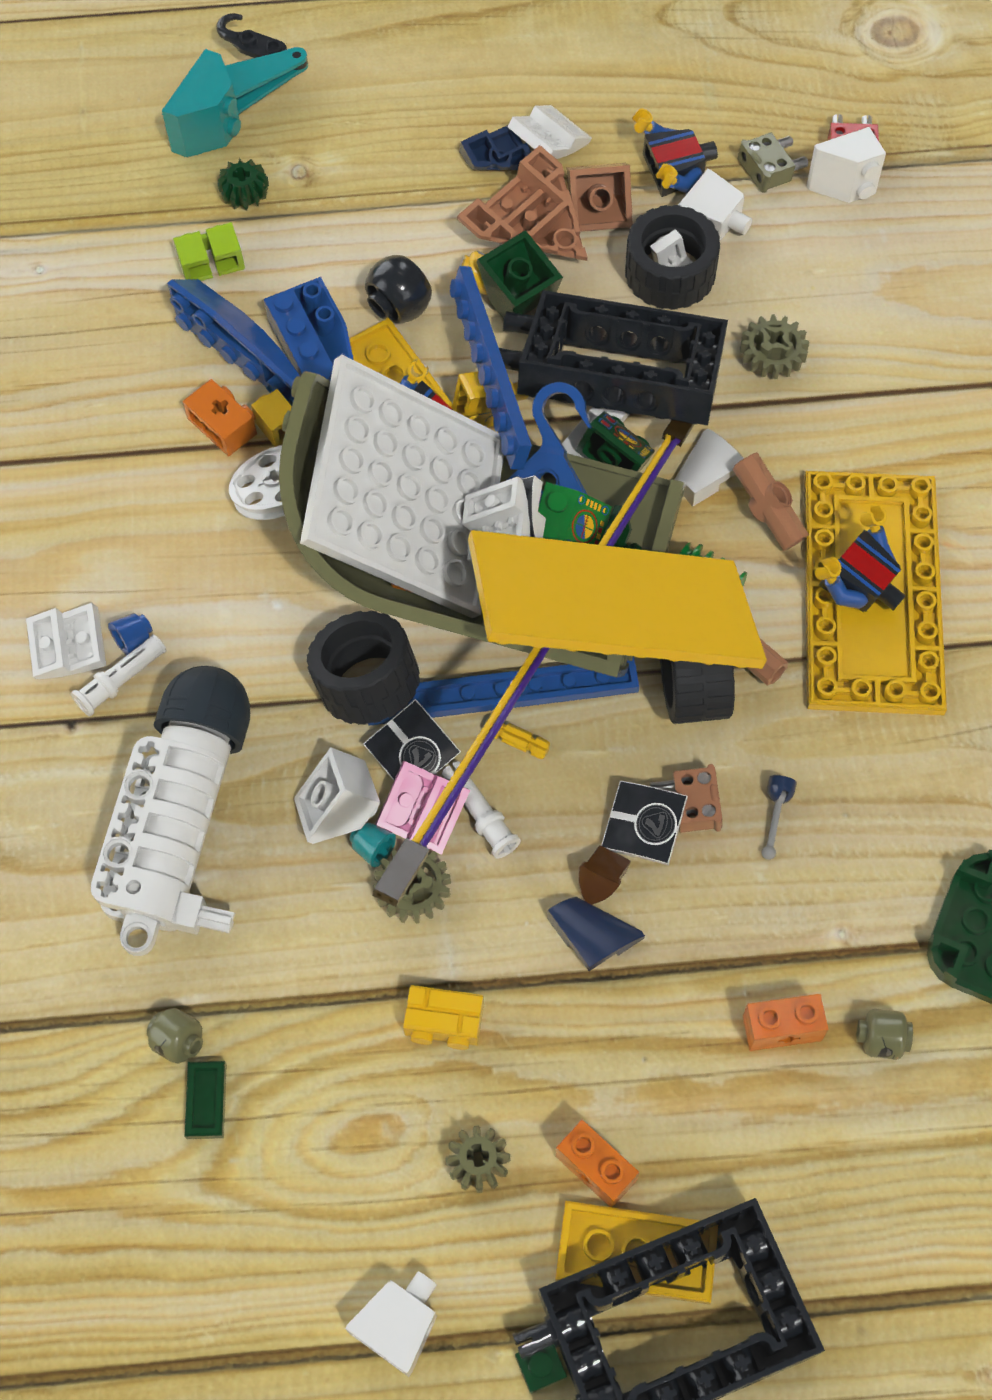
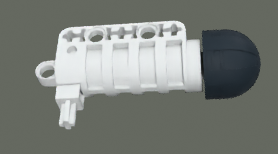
[91,666,251,956]

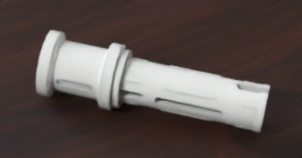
[71,634,167,717]
[442,761,521,859]

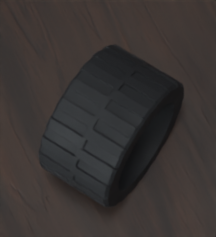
[625,205,720,310]
[307,611,420,725]
[660,659,735,724]

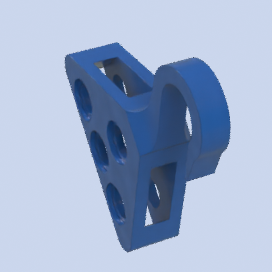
[506,382,592,504]

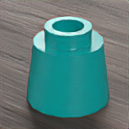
[350,823,396,868]

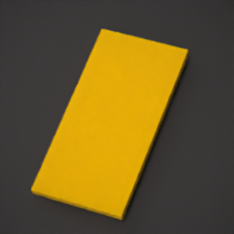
[804,471,947,716]
[468,530,767,669]

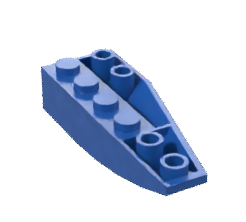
[264,277,354,381]
[167,279,300,406]

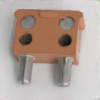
[650,764,722,833]

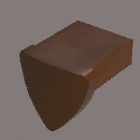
[579,845,631,905]

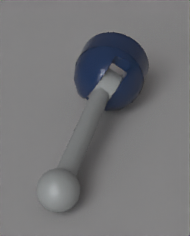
[762,775,797,860]

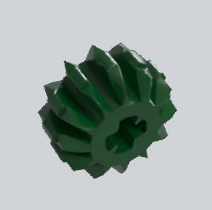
[217,158,269,210]

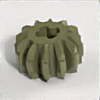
[446,1126,511,1193]

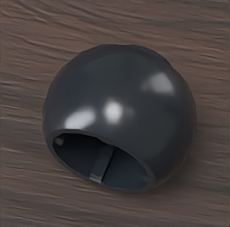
[365,255,432,323]

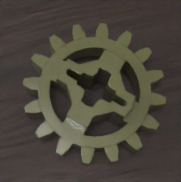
[740,314,809,379]
[373,849,451,924]

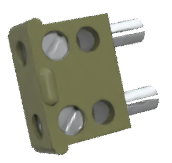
[737,132,808,193]

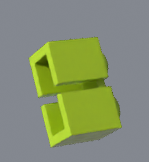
[173,222,245,281]

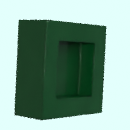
[515,1344,567,1394]

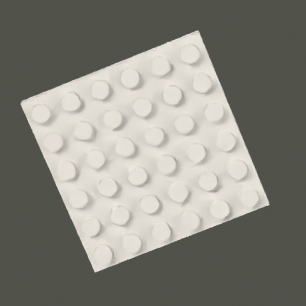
[300,355,504,618]

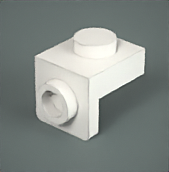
[650,229,693,267]

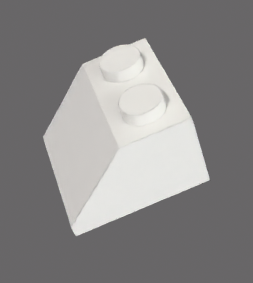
[806,127,886,203]
[294,747,380,844]

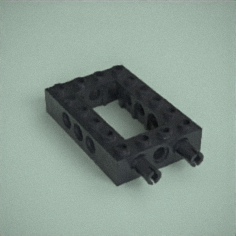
[499,290,728,426]
[512,1198,825,1400]

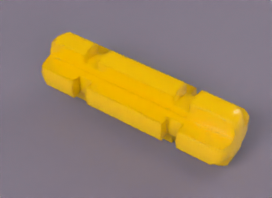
[494,723,550,759]

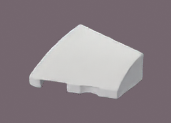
[674,429,744,507]

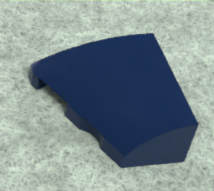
[459,125,531,170]
[547,897,645,971]

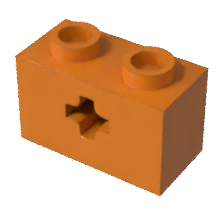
[182,379,257,457]
[743,994,829,1051]
[555,1120,639,1208]

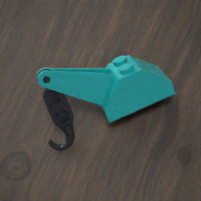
[162,13,308,158]

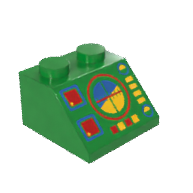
[538,482,612,545]

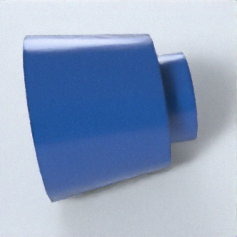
[108,613,153,655]

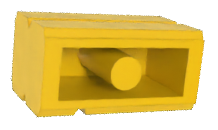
[403,985,484,1050]

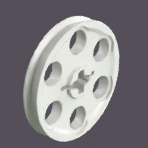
[229,445,285,520]

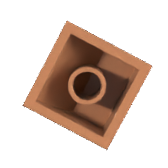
[566,162,633,231]

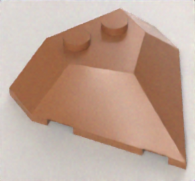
[457,145,588,261]

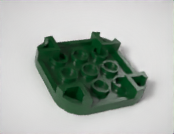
[927,849,992,1004]

